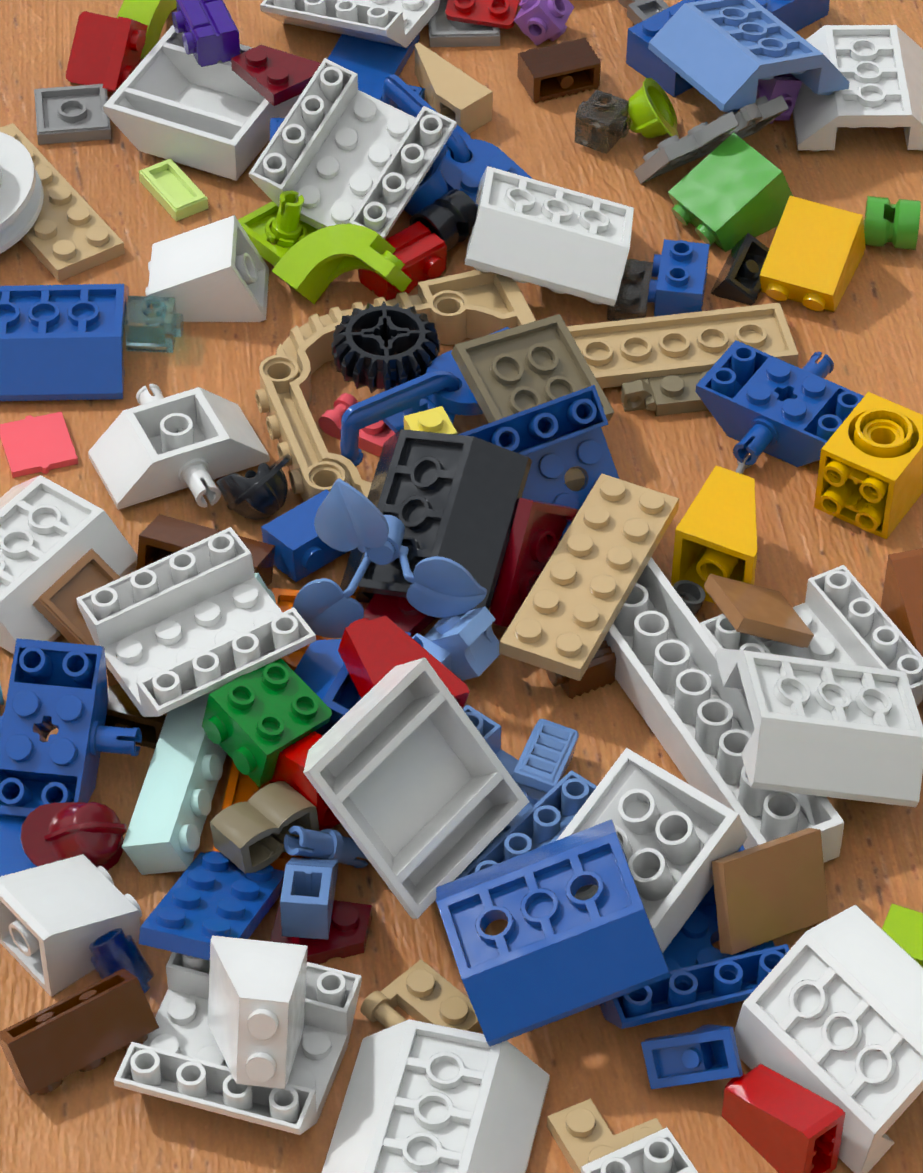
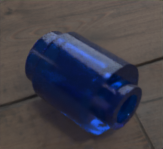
[89,928,154,993]

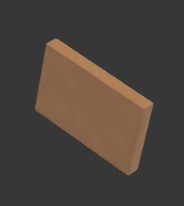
[712,828,829,955]

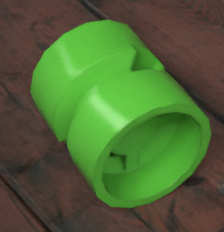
[864,196,921,250]

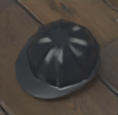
[216,454,292,520]

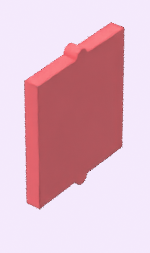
[0,411,78,478]

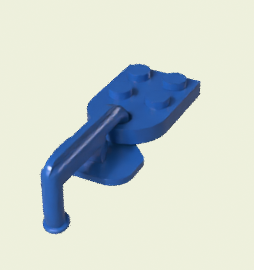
[382,74,533,208]
[340,327,510,466]

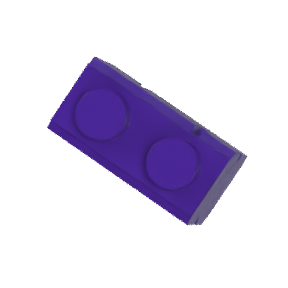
[172,0,240,67]

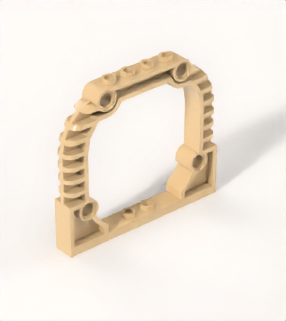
[255,270,585,502]

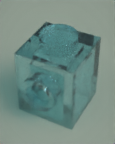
[124,296,184,353]

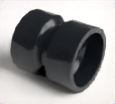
[409,189,478,252]

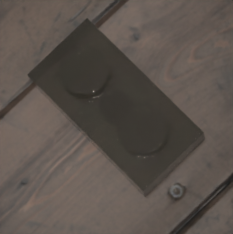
[607,259,653,321]

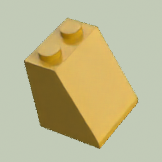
[759,196,866,312]
[671,465,757,604]

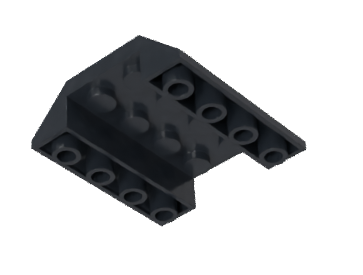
[340,429,532,610]

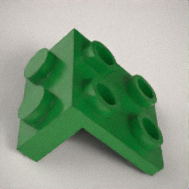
[202,658,332,787]

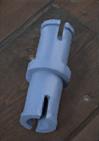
[284,826,368,868]

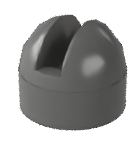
[673,580,705,615]

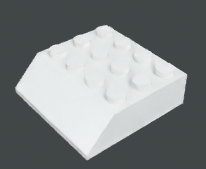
[103,25,301,181]
[303,658,530,919]

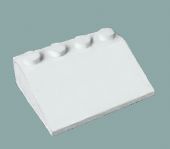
[556,748,748,953]

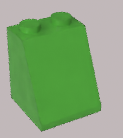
[668,132,793,252]

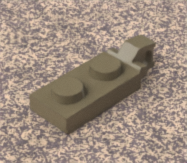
[621,371,708,416]

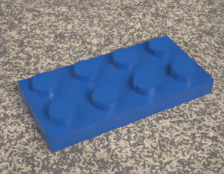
[138,851,285,961]

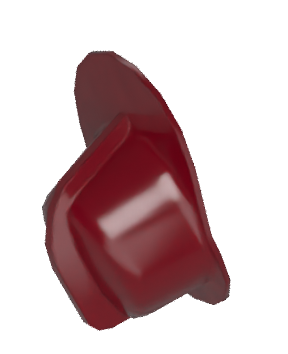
[20,802,127,871]

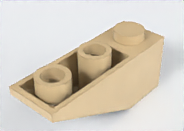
[415,42,493,134]

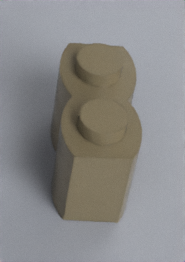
[210,781,320,873]

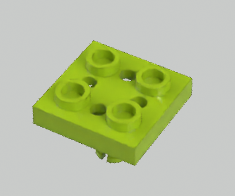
[238,191,319,266]

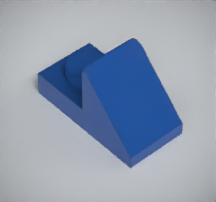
[641,1024,743,1089]

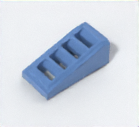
[512,719,579,793]

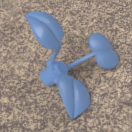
[292,478,487,639]

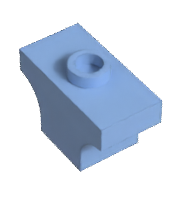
[424,606,500,681]

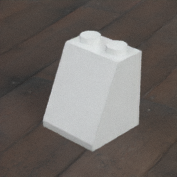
[145,215,269,322]
[0,854,142,997]
[208,935,308,1089]

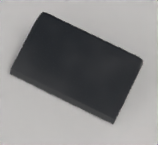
[711,233,769,305]

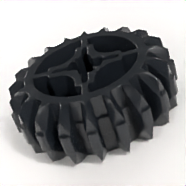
[331,301,440,393]

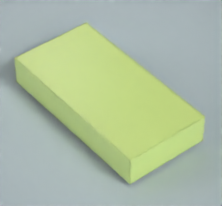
[139,158,209,222]

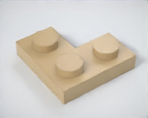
[547,1098,663,1173]

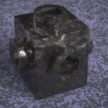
[575,90,631,154]

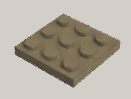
[451,314,614,423]

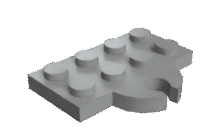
[634,95,788,184]

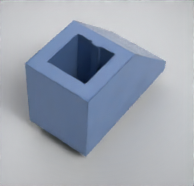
[280,857,338,940]

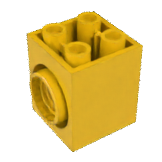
[814,392,923,540]

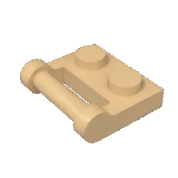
[360,959,481,1033]

